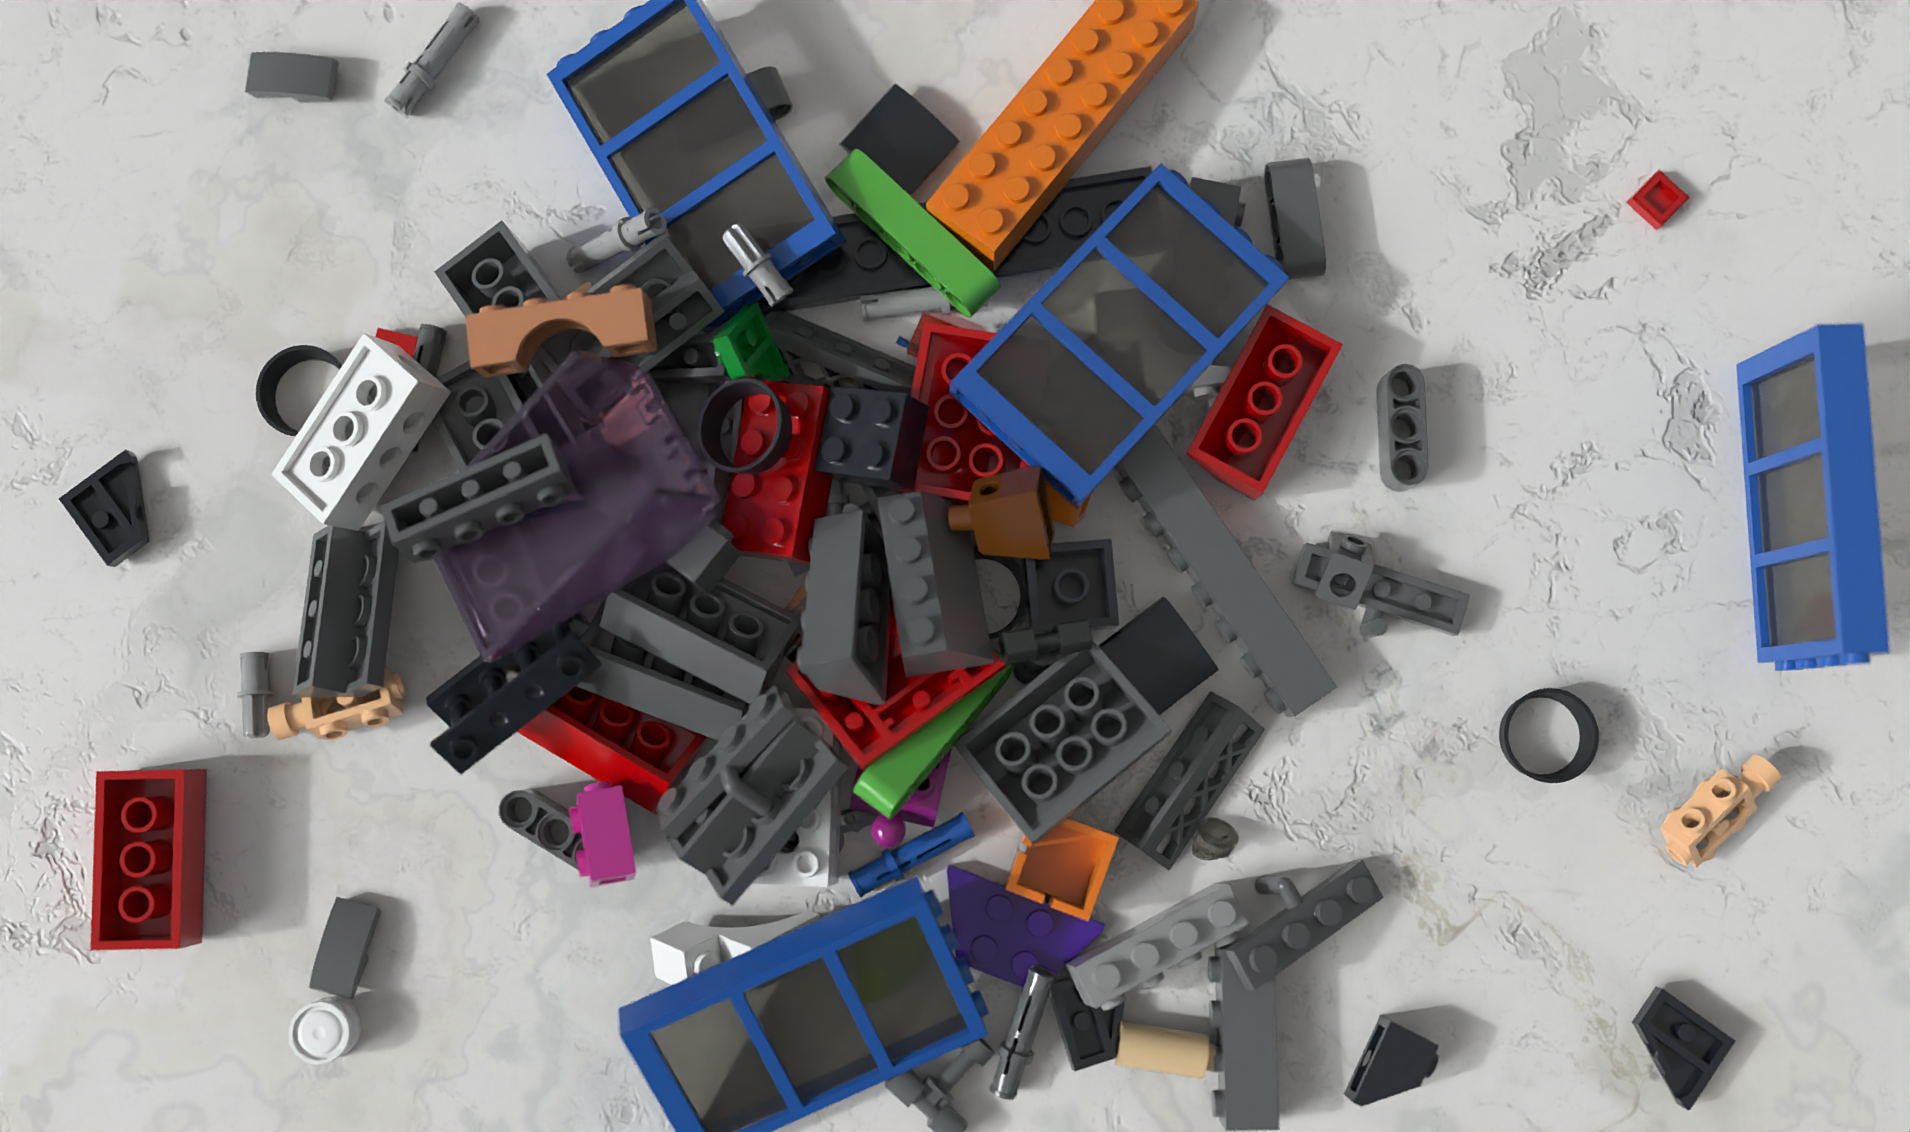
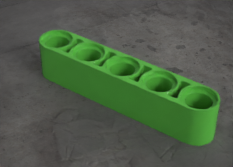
[825,149,1001,318]
[854,647,1016,819]

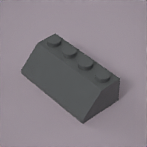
[877,491,994,678]
[797,510,892,705]
[600,547,802,704]
[577,593,748,741]

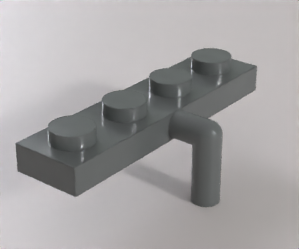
[1292,543,1470,638]
[656,684,796,840]
[1225,860,1384,991]

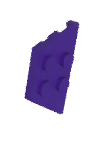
[947,864,1105,988]

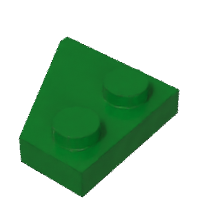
[713,302,790,381]

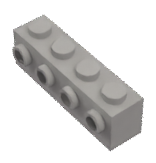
[1065,884,1249,1010]

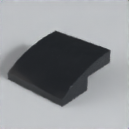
[839,84,960,196]
[1098,597,1219,715]

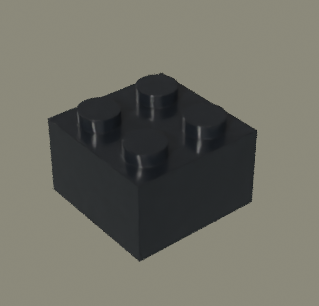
[814,386,930,491]
[1023,539,1119,632]

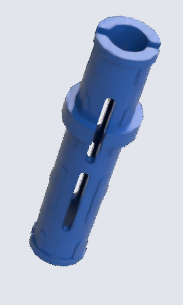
[848,812,975,898]

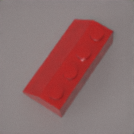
[1186,304,1343,501]
[517,686,708,815]

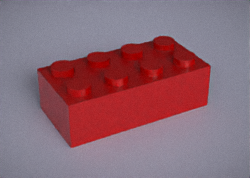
[722,381,832,565]
[90,769,207,951]

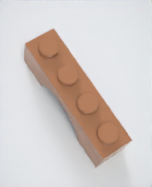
[465,285,658,378]

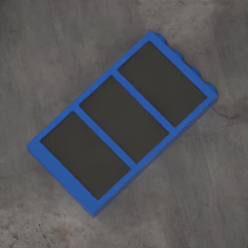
[546,0,847,333]
[949,163,1290,509]
[1736,323,1890,671]
[618,876,989,1132]

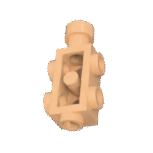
[267,666,406,740]
[1660,754,1782,868]

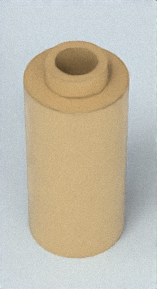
[1115,1021,1216,1079]

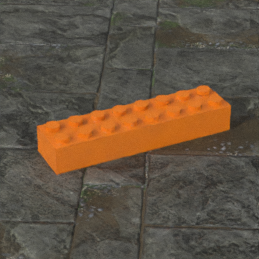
[926,0,1199,272]

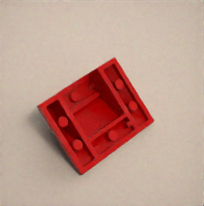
[785,595,1006,770]

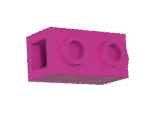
[569,782,636,888]

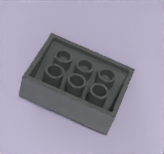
[953,641,1173,845]

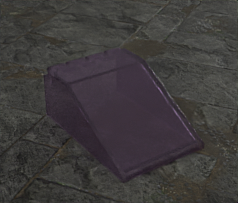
[434,351,720,663]

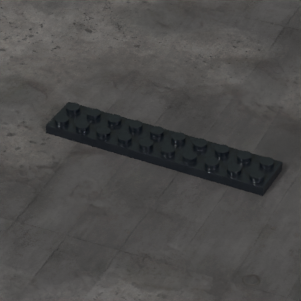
[748,166,1166,315]

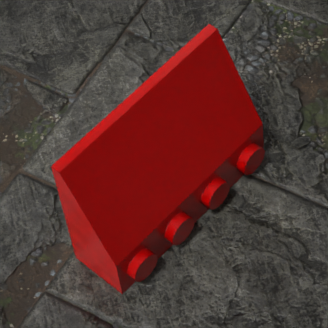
[894,322,1051,505]

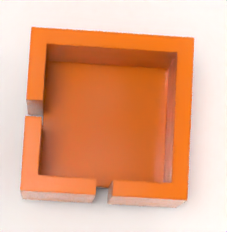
[1004,817,1119,921]

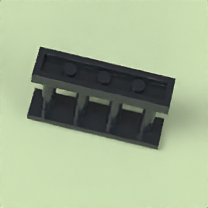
[426,592,602,775]

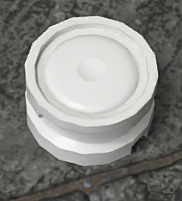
[288,997,361,1065]

